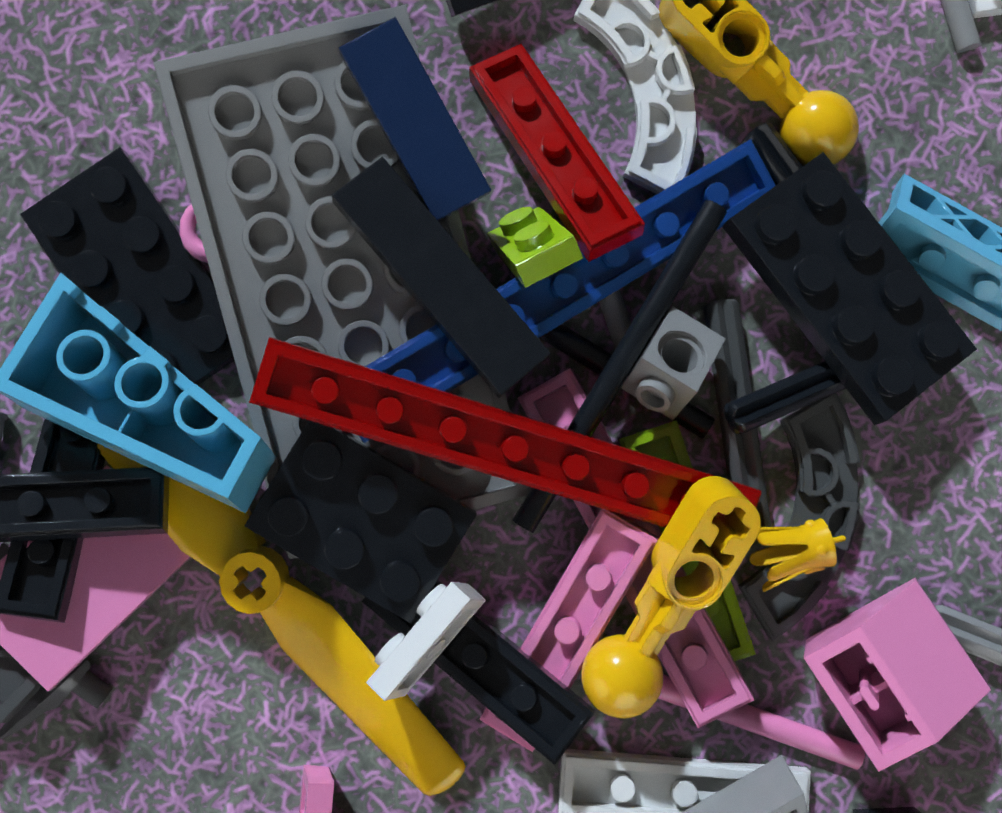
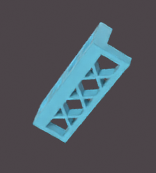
[878,173,1002,331]

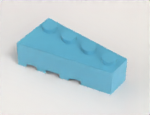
[0,273,277,514]

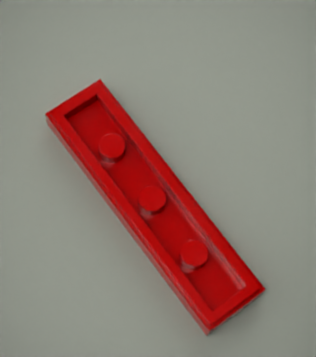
[469,44,645,262]

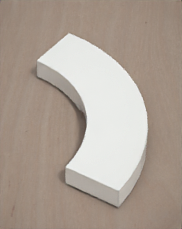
[573,0,697,194]

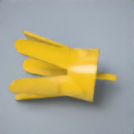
[749,518,846,592]

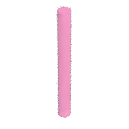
[658,674,865,770]

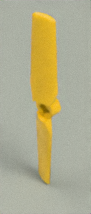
[98,444,466,796]

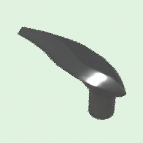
[0,659,113,739]

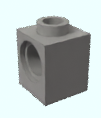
[621,306,726,420]

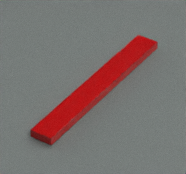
[249,337,762,528]

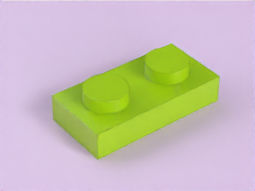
[487,206,583,288]

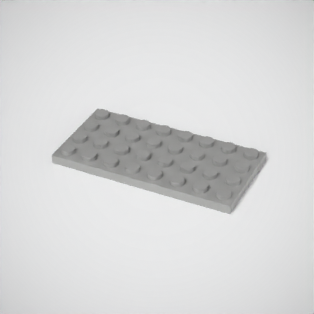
[153,4,530,560]

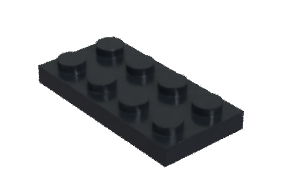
[20,147,235,385]
[722,152,977,425]

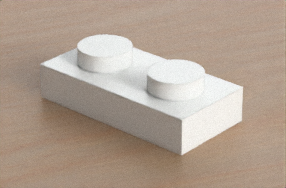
[366,582,486,701]

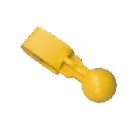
[659,0,859,166]
[581,476,761,718]

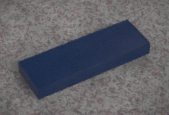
[338,17,491,222]

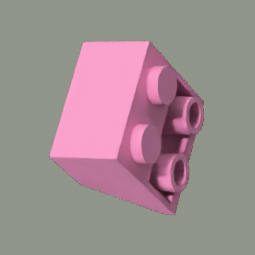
[804,578,991,772]

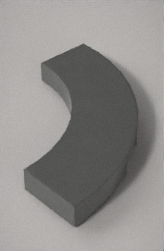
[738,393,860,641]

